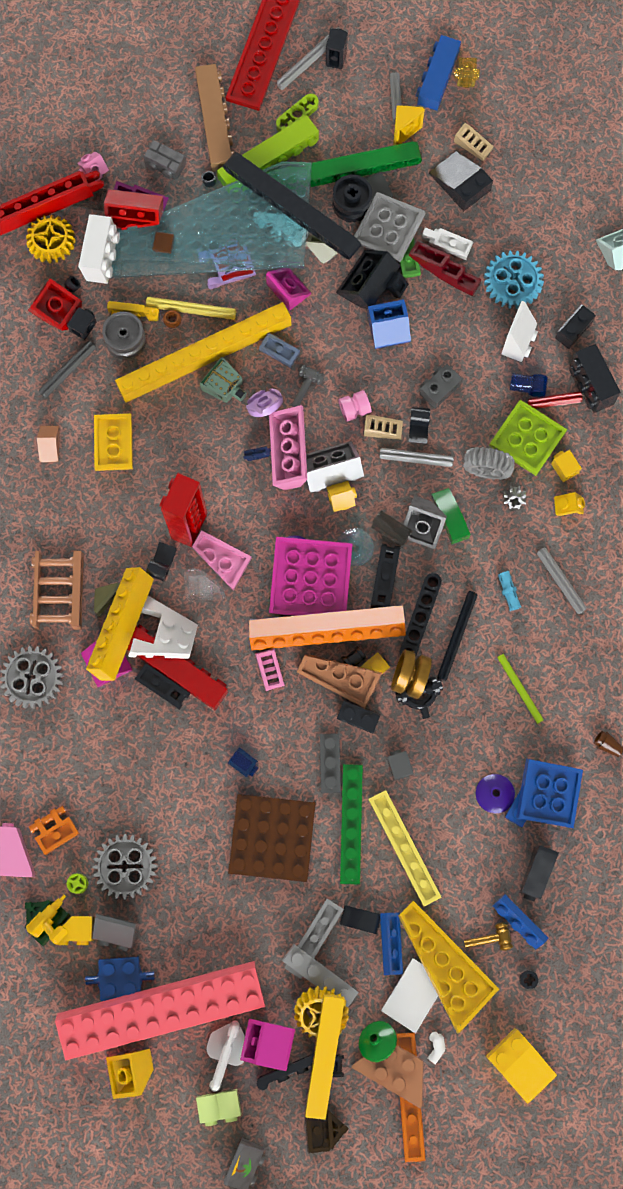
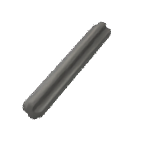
[39,341,96,398]

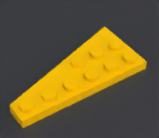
[398,901,499,1034]

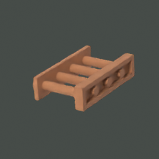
[30,551,84,630]

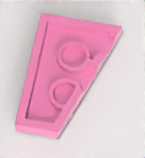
[192,530,252,591]

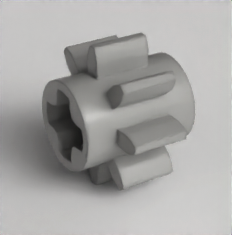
[503,486,526,509]

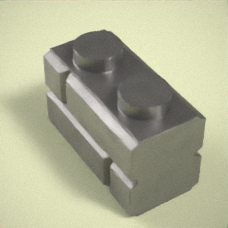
[144,140,187,180]

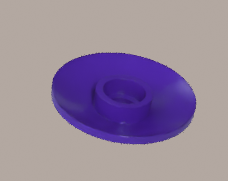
[476,774,515,814]

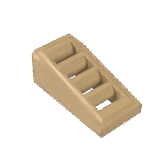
[454,123,494,161]
[364,415,403,440]

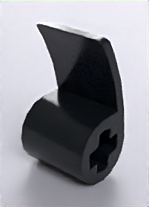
[409,407,430,444]
[146,542,177,581]
[340,905,381,934]

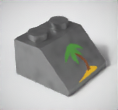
[223,1138,266,1189]

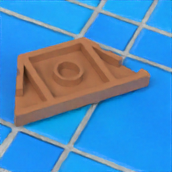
[351,1045,424,1109]

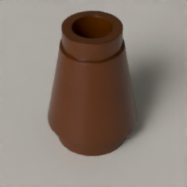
[594,731,623,757]

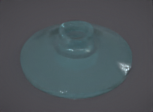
[337,528,374,566]

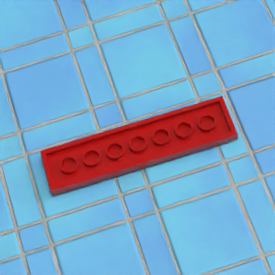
[225,0,301,111]

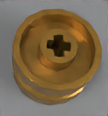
[391,649,432,699]

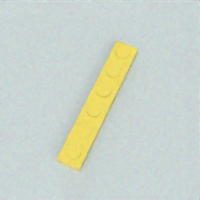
[368,790,442,907]

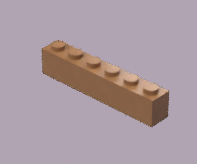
[195,64,234,172]

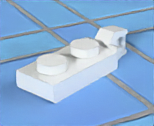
[421,228,473,260]

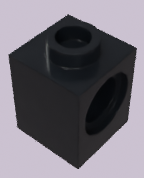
[67,307,97,340]

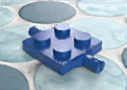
[85,956,155,1001]

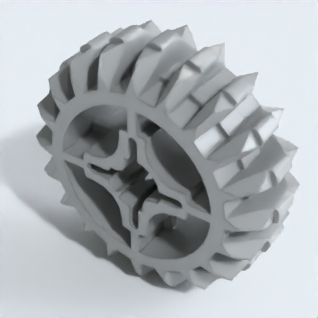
[463,447,515,480]

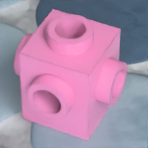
[77,152,109,181]

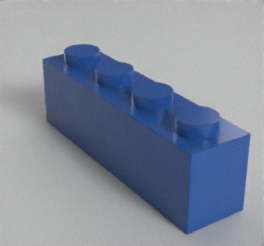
[416,35,461,111]

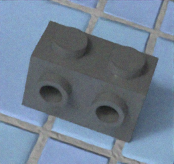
[420,364,463,409]

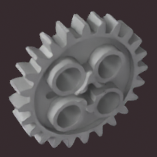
[0,646,64,709]
[92,834,158,900]

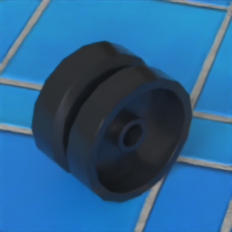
[332,175,372,222]

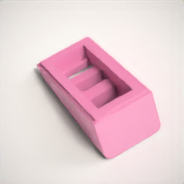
[255,648,285,691]

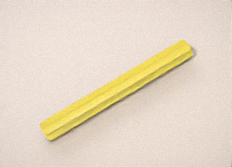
[146,297,236,320]

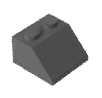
[92,914,140,951]

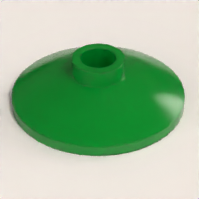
[358,1021,397,1062]

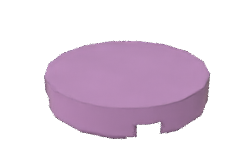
[246,388,283,417]

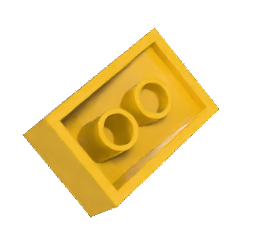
[485,1028,557,1104]

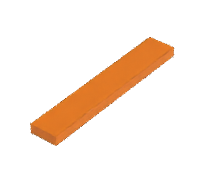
[396,1032,426,1163]

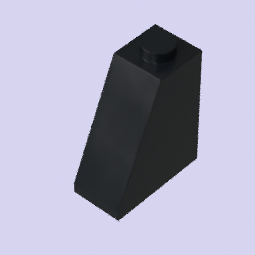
[519,845,559,902]

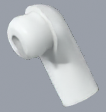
[428,1032,446,1065]

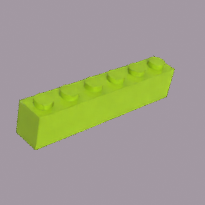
[217,115,319,195]

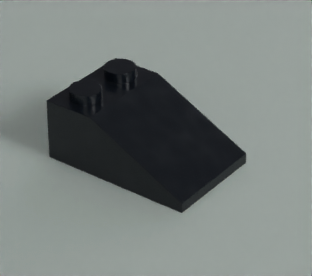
[429,151,493,212]

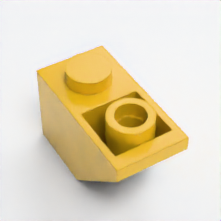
[56,916,95,945]

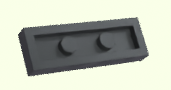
[320,734,341,793]

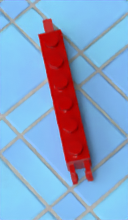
[0,170,104,236]

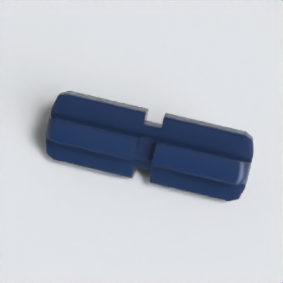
[243,446,271,461]

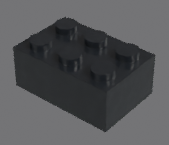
[569,344,621,413]

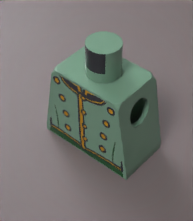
[200,357,247,403]

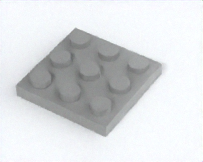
[355,192,426,262]

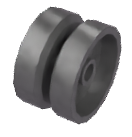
[102,312,146,359]

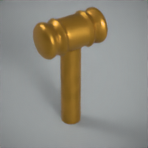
[464,922,513,951]

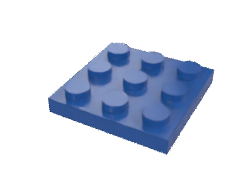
[516,759,583,828]

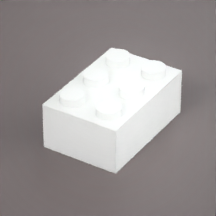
[78,214,120,284]

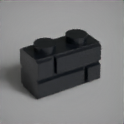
[326,28,348,69]
[555,304,596,349]
[337,700,381,734]

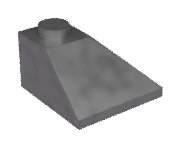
[399,495,447,549]

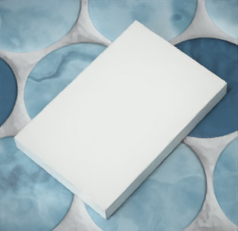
[381,958,438,1033]

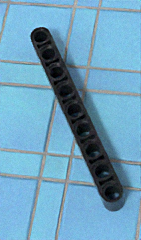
[223,152,361,260]

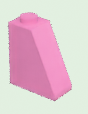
[0,823,35,878]

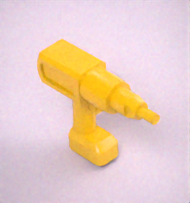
[26,894,67,944]

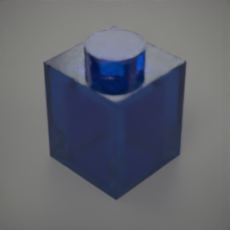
[228,747,259,779]

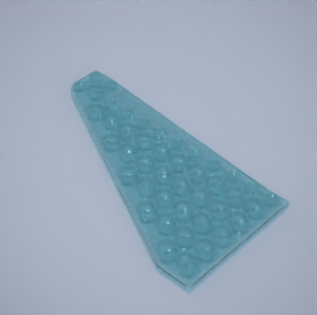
[109,161,312,279]

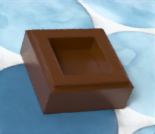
[152,232,175,254]

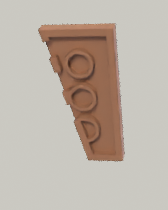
[297,654,382,708]

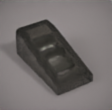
[71,189,108,211]

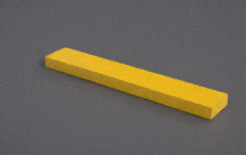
[305,994,345,1120]

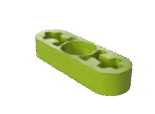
[276,94,319,132]

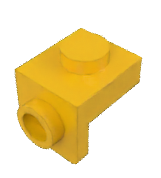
[554,492,585,516]

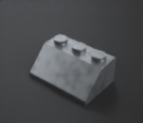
[306,441,364,492]

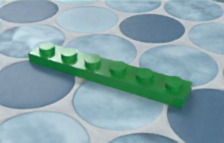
[340,764,363,885]

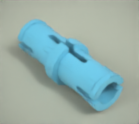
[498,571,521,611]

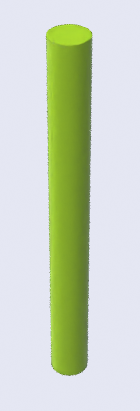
[497,654,544,724]

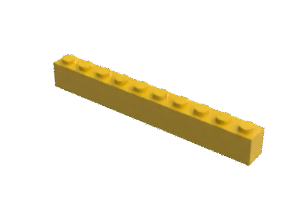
[115,302,291,403]

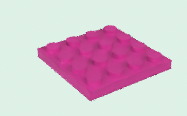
[269,537,352,616]

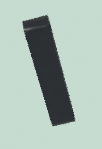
[398,573,442,658]

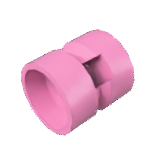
[338,390,372,422]

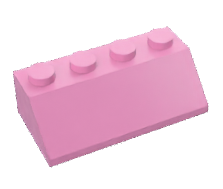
[269,405,307,490]

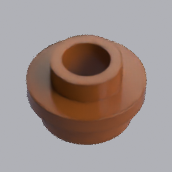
[163,310,182,328]

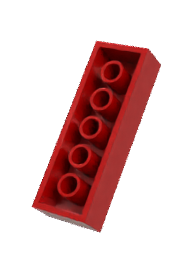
[160,473,208,547]

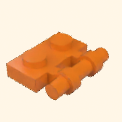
[29,805,80,855]

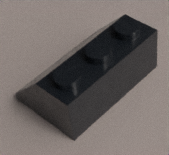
[336,250,400,309]

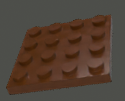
[228,794,316,882]

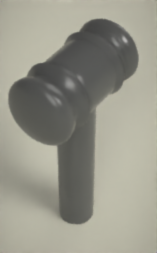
[291,364,324,407]

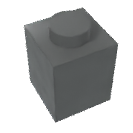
[387,749,414,781]

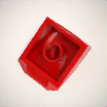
[28,278,82,331]

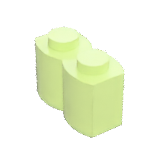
[196,1089,242,1126]

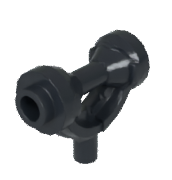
[395,676,443,719]

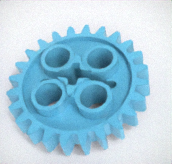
[484,250,544,309]

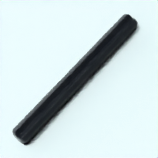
[437,591,478,681]

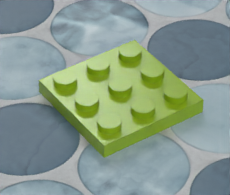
[489,400,567,476]

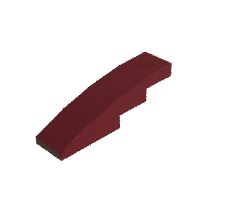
[409,241,481,296]

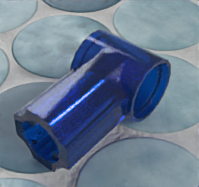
[509,373,548,397]

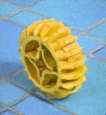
[26,214,76,264]
[294,986,349,1039]

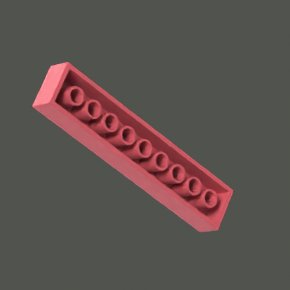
[55,961,265,1061]

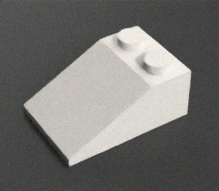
[501,301,538,362]

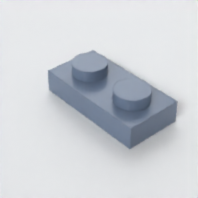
[259,333,300,368]

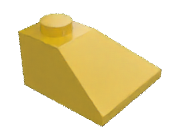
[106,1049,154,1099]

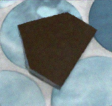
[304,1109,349,1153]

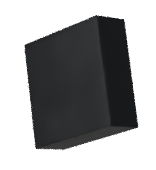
[386,272,409,299]

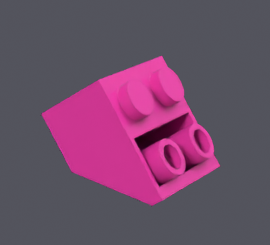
[240,1018,295,1071]

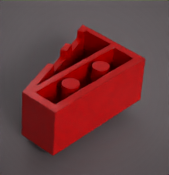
[104,189,163,230]

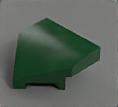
[25,900,71,946]

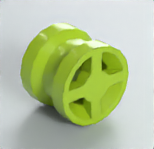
[66,873,89,894]

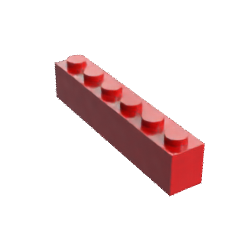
[127,624,228,711]

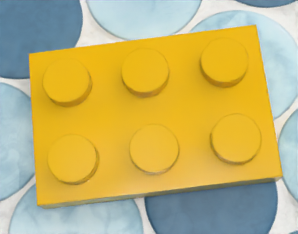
[94,413,133,471]

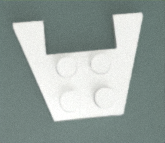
[129,596,198,658]

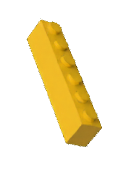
[86,567,154,681]

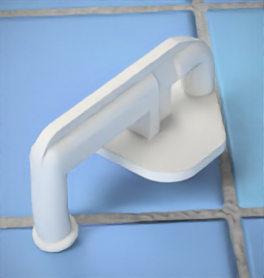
[206,1020,245,1092]

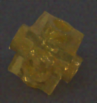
[454,57,480,88]

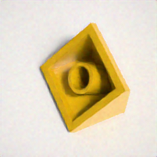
[393,105,425,145]

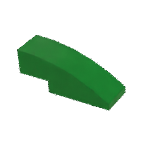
[431,488,471,545]

